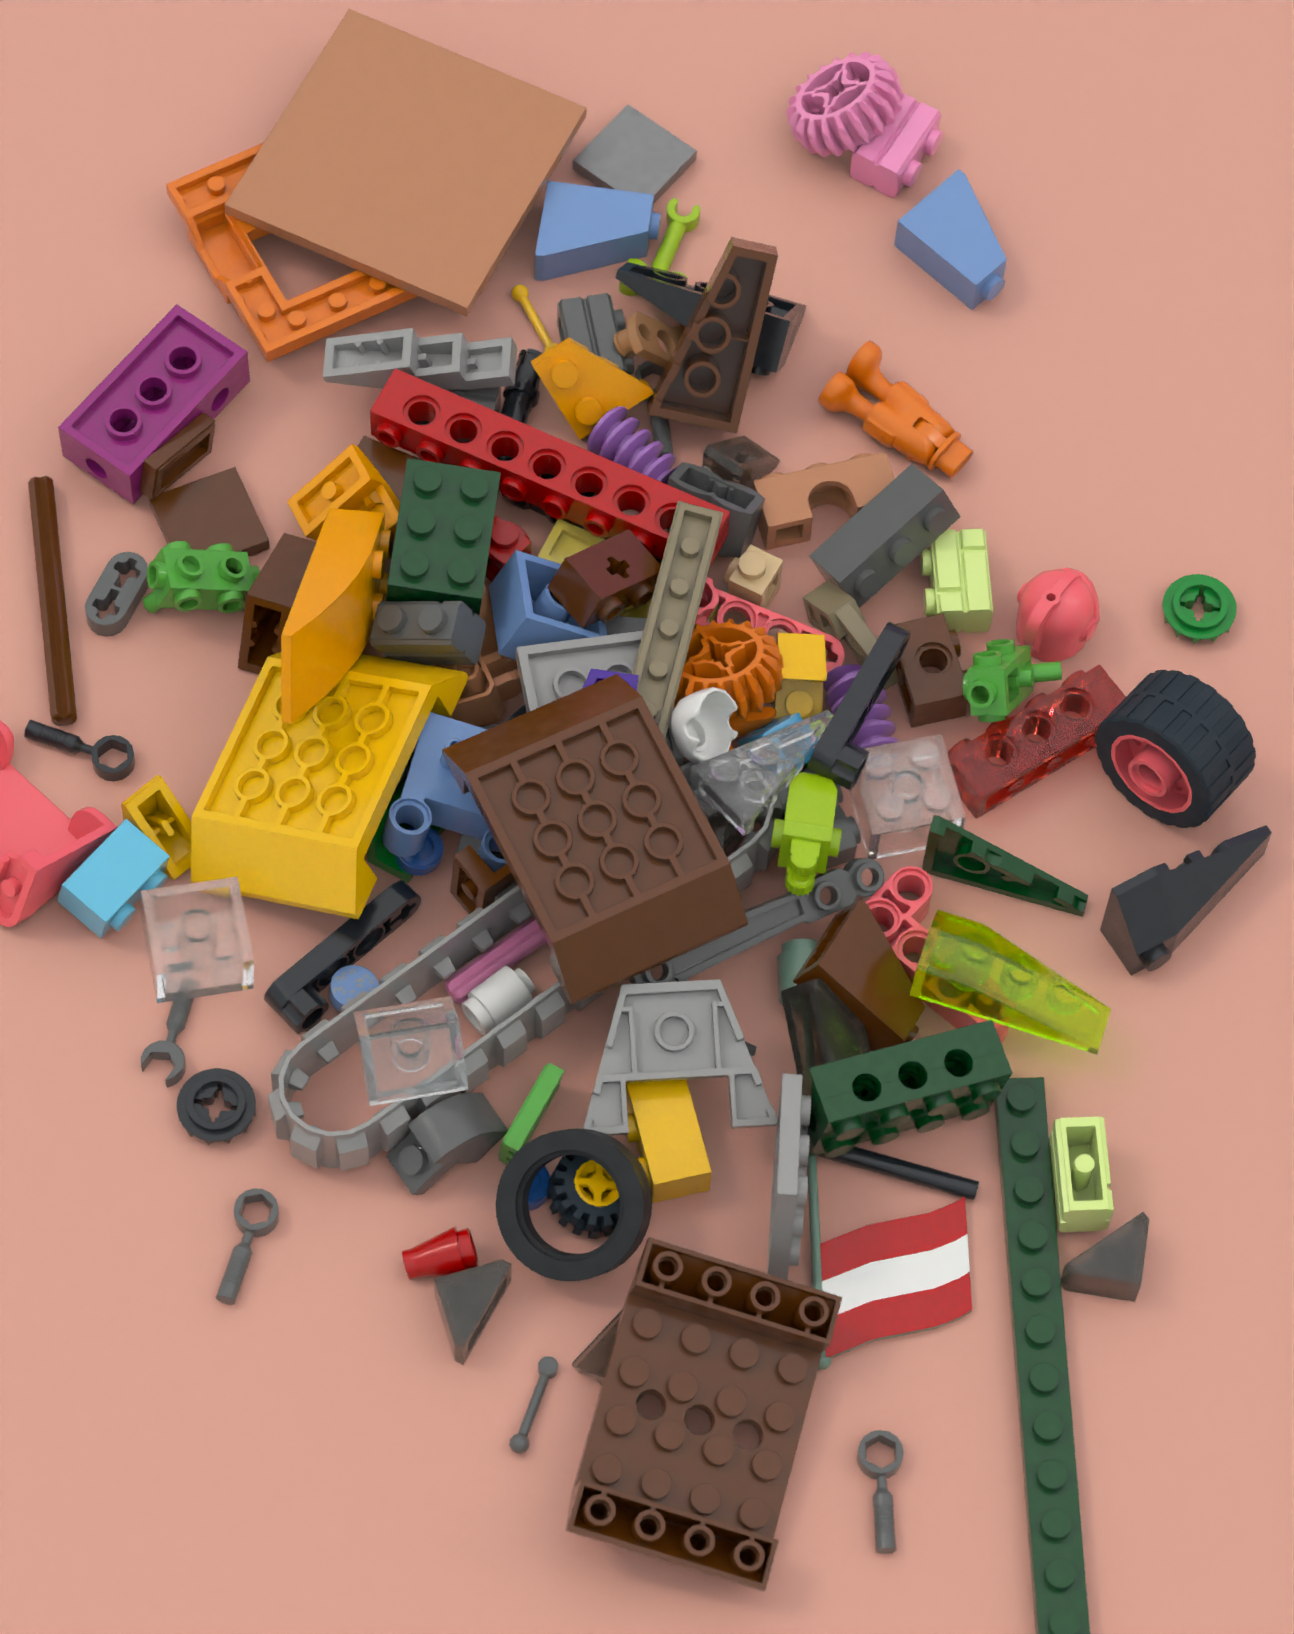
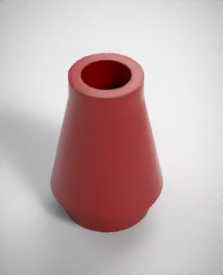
[402,1226,479,1280]

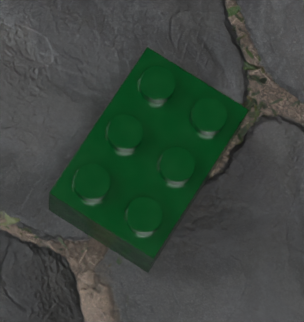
[386,458,501,616]

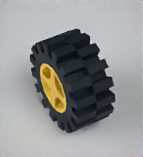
[547,1155,620,1238]

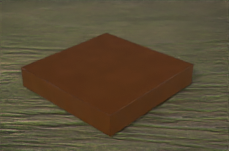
[149,467,270,556]

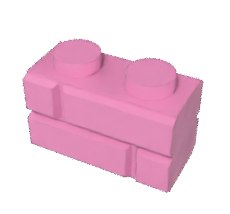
[850,93,943,198]

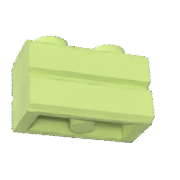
[920,529,993,633]
[1049,1116,1114,1232]

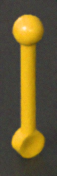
[511,284,557,353]

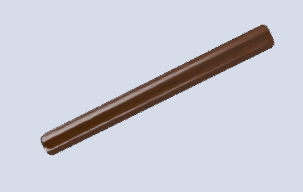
[28,476,77,726]

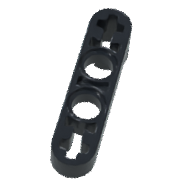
[807,622,911,790]
[264,880,421,1034]

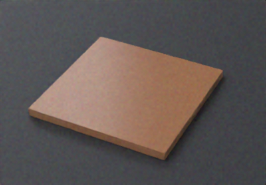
[225,9,587,317]

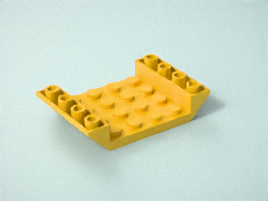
[191,652,469,920]

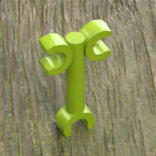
[619,198,700,296]

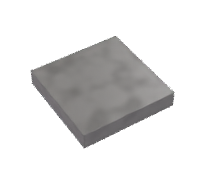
[573,105,697,203]

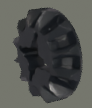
[177,1068,256,1145]

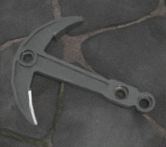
[629,858,884,1056]

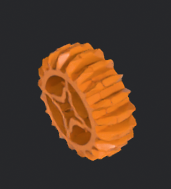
[674,618,784,720]

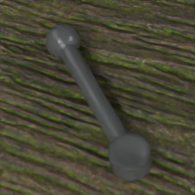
[509,1356,558,1454]

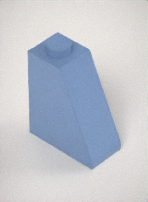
[894,169,1007,310]
[535,181,661,281]

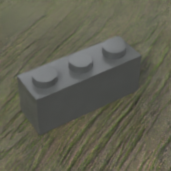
[809,464,961,608]

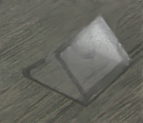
[353,996,468,1106]

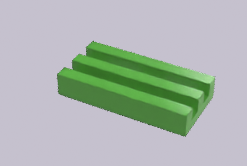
[498,1063,565,1164]

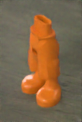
[818,340,974,478]

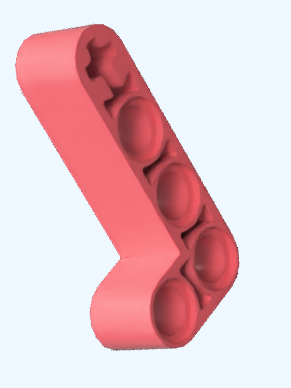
[865,866,1013,1042]

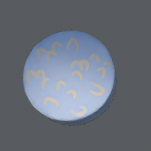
[329,965,379,1012]

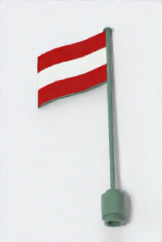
[777,938,972,1370]

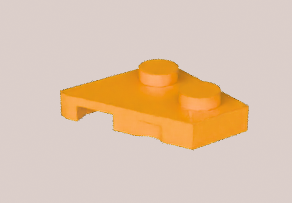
[530,337,654,440]

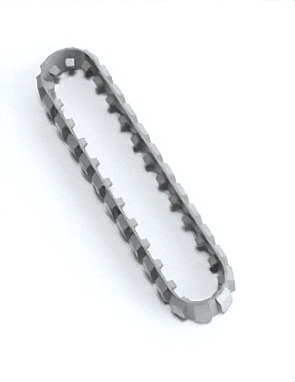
[268,756,783,1171]

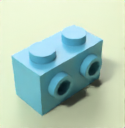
[57,819,170,938]

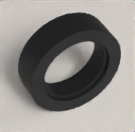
[496,1128,652,1281]

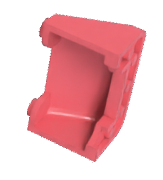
[0,720,117,927]

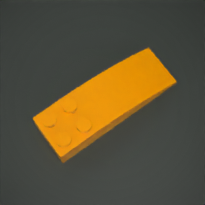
[281,508,393,723]

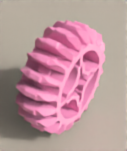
[786,51,905,158]

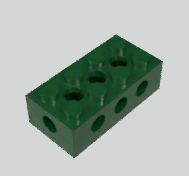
[800,1020,1013,1158]

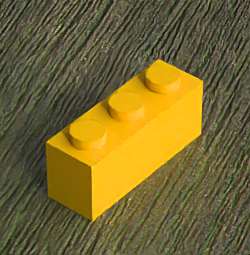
[625,1080,712,1203]

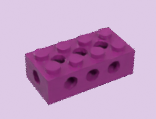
[58,304,250,505]

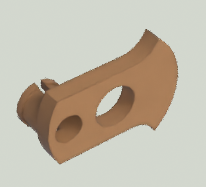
[613,311,685,368]

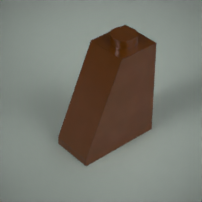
[238,533,316,674]
[793,898,925,1051]

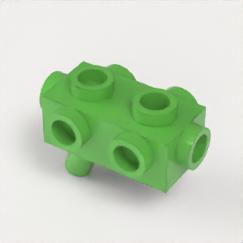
[143,541,260,613]
[963,639,1062,722]

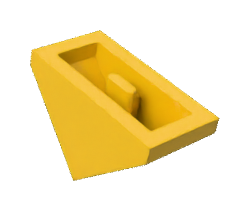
[121,775,191,880]

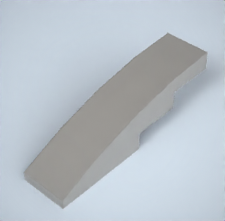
[323,328,517,390]

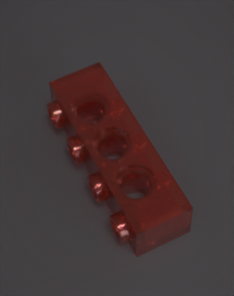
[943,664,1126,819]

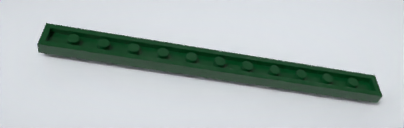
[994,1077,1090,1634]

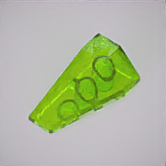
[910,909,1111,1055]

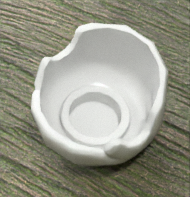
[671,687,738,765]

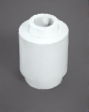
[461,966,535,1035]

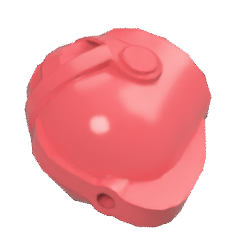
[1016,567,1100,662]

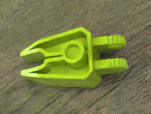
[770,772,842,896]

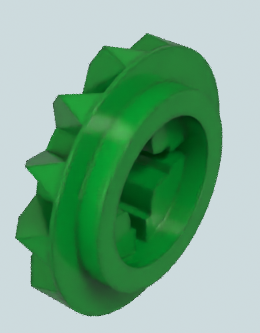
[1161,574,1237,644]

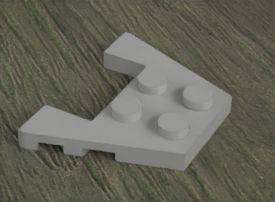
[583,979,777,1136]

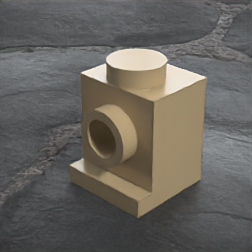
[723,544,783,616]

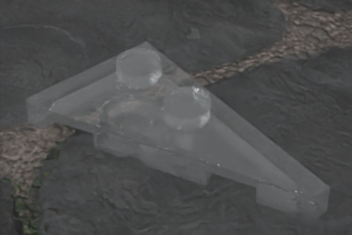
[690,710,833,836]

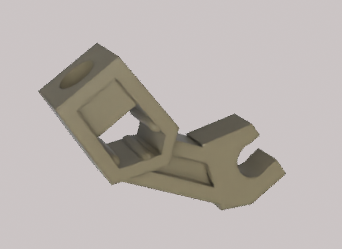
[803,581,899,690]

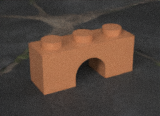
[753,452,895,550]

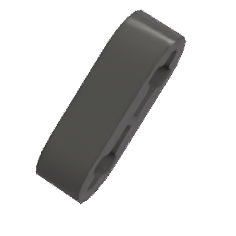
[85,552,148,636]

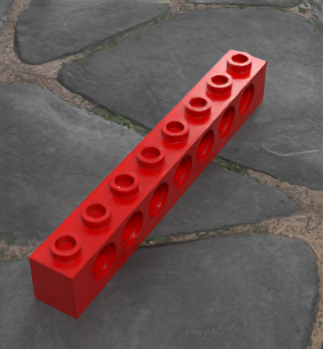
[370,368,730,569]

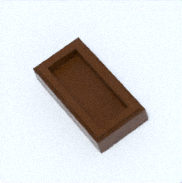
[140,412,215,500]

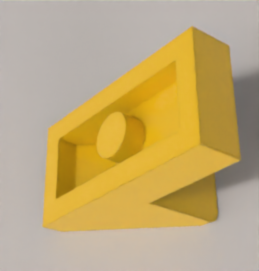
[774,633,827,729]

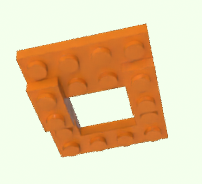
[166,142,418,362]

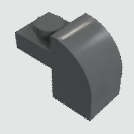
[386,1093,508,1195]

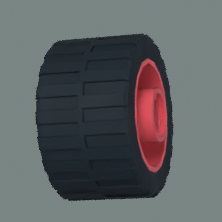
[1095,669,1256,828]

